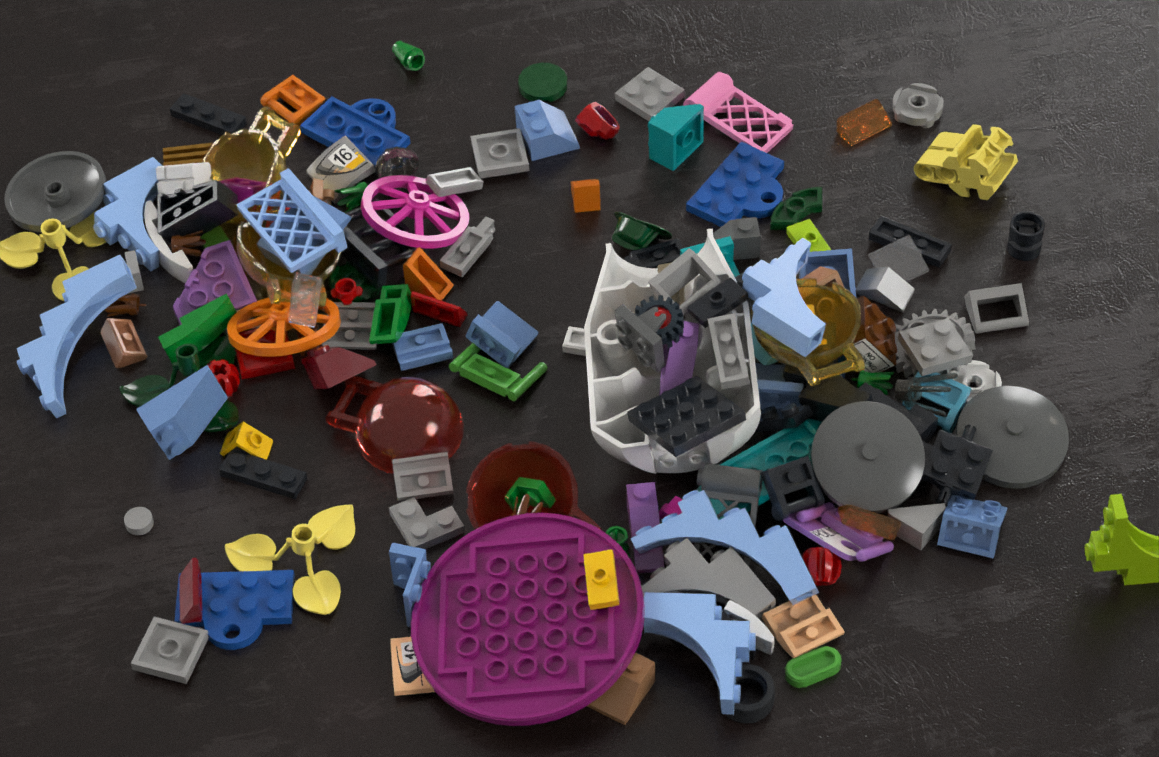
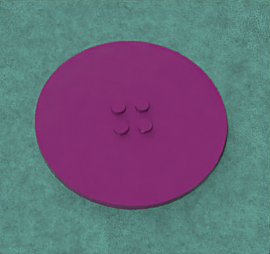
[411,513,645,726]

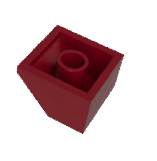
[301,345,376,389]

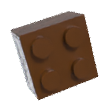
[837,295,897,373]

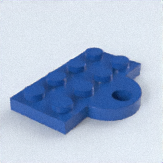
[300,96,410,173]
[686,142,784,227]
[175,570,295,650]

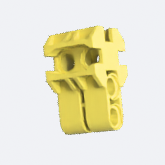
[914,124,1018,200]

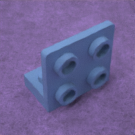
[465,301,538,368]
[755,363,803,410]
[937,495,1007,558]
[389,543,431,627]

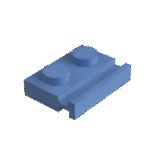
[392,323,453,371]

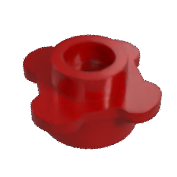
[331,278,363,305]

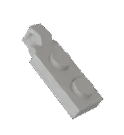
[440,217,495,277]

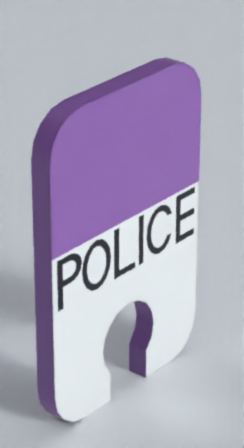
[783,509,862,561]

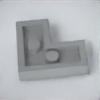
[389,497,465,549]

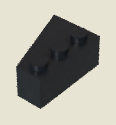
[157,180,238,243]

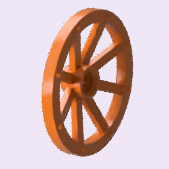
[227,293,341,356]

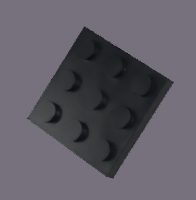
[627,376,746,457]

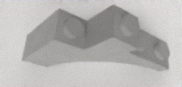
[641,538,776,620]

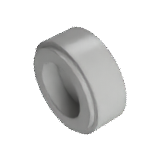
[124,507,154,535]

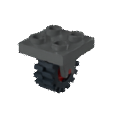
[615,295,684,372]

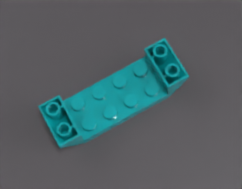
[697,418,822,520]

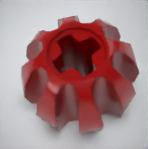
[207,359,240,398]
[802,547,842,586]

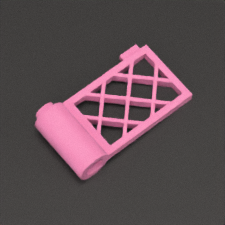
[683,72,793,153]

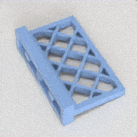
[236,168,347,273]

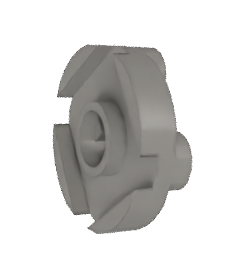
[892,83,944,128]

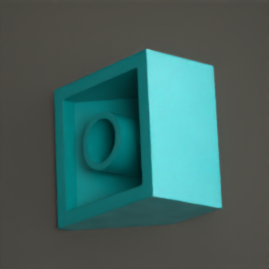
[648,104,704,171]

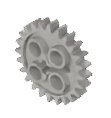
[895,309,976,378]

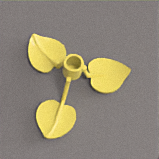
[0,210,106,302]
[225,505,355,615]

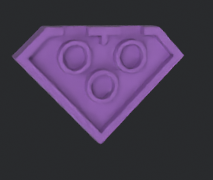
[173,240,257,325]

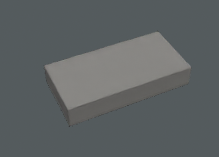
[426,167,483,197]

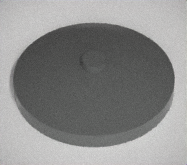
[5,151,107,233]
[956,386,1069,488]
[810,401,925,514]

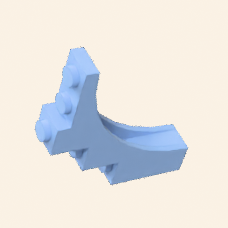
[17,255,137,418]
[631,490,819,605]

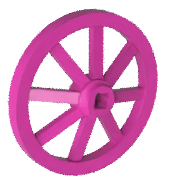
[361,175,469,249]

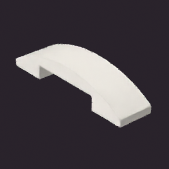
[144,200,193,283]

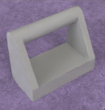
[648,248,722,317]
[964,283,1029,334]

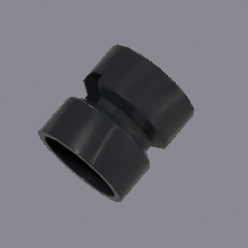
[1007,211,1045,261]

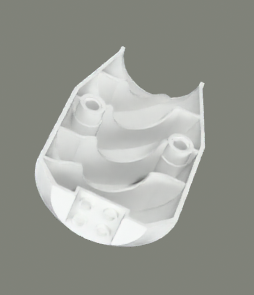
[584,229,761,474]

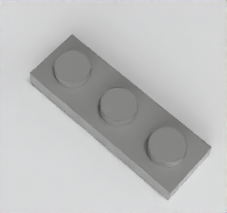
[708,313,750,390]

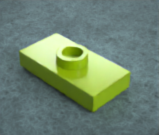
[786,219,831,252]

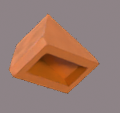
[571,179,600,213]
[403,247,454,301]

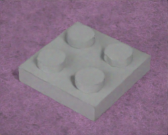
[615,67,685,121]
[470,128,529,178]
[898,318,973,376]
[131,617,209,684]

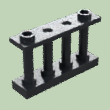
[339,191,430,289]

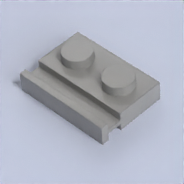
[392,452,453,501]

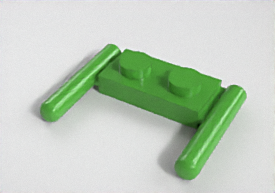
[449,343,548,401]

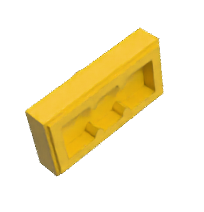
[583,549,620,610]

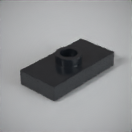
[687,277,749,328]

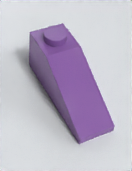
[659,321,699,395]
[626,482,664,574]

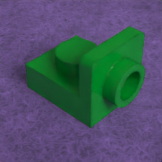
[505,477,556,514]

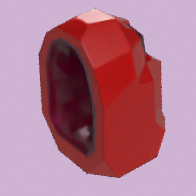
[575,102,620,139]

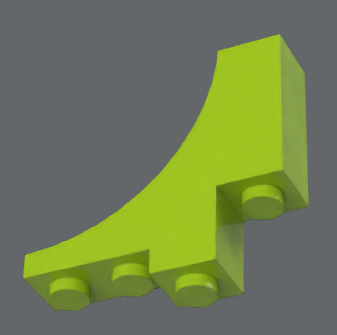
[1085,494,1159,585]

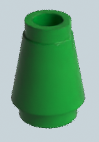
[392,41,425,71]

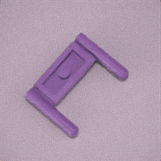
[796,502,894,562]

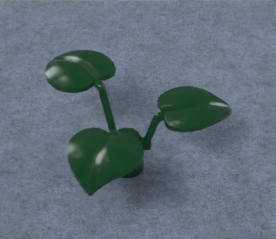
[119,334,239,432]

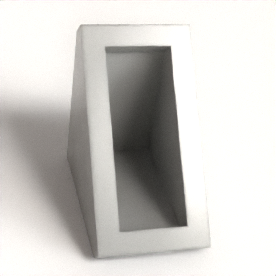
[856,267,915,312]
[887,503,946,550]

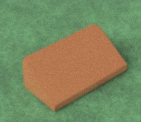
[101,318,147,368]

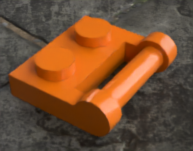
[260,75,326,130]

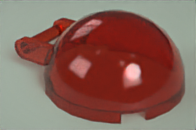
[325,376,463,474]
[466,441,602,530]

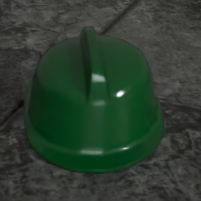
[612,212,672,251]

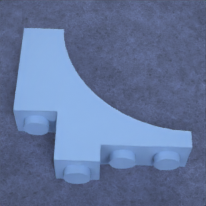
[93,157,162,271]
[742,238,826,357]
[644,592,756,715]

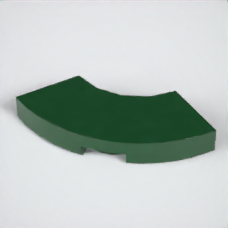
[770,187,822,230]

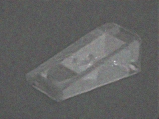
[288,272,323,328]

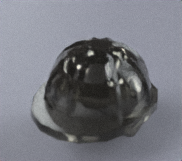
[375,146,419,191]

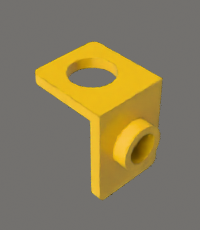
[220,421,273,460]

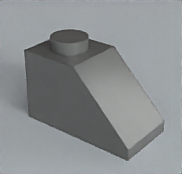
[704,217,761,260]

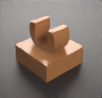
[309,178,335,205]

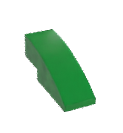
[369,284,412,344]
[158,293,237,363]

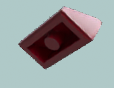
[179,558,203,624]

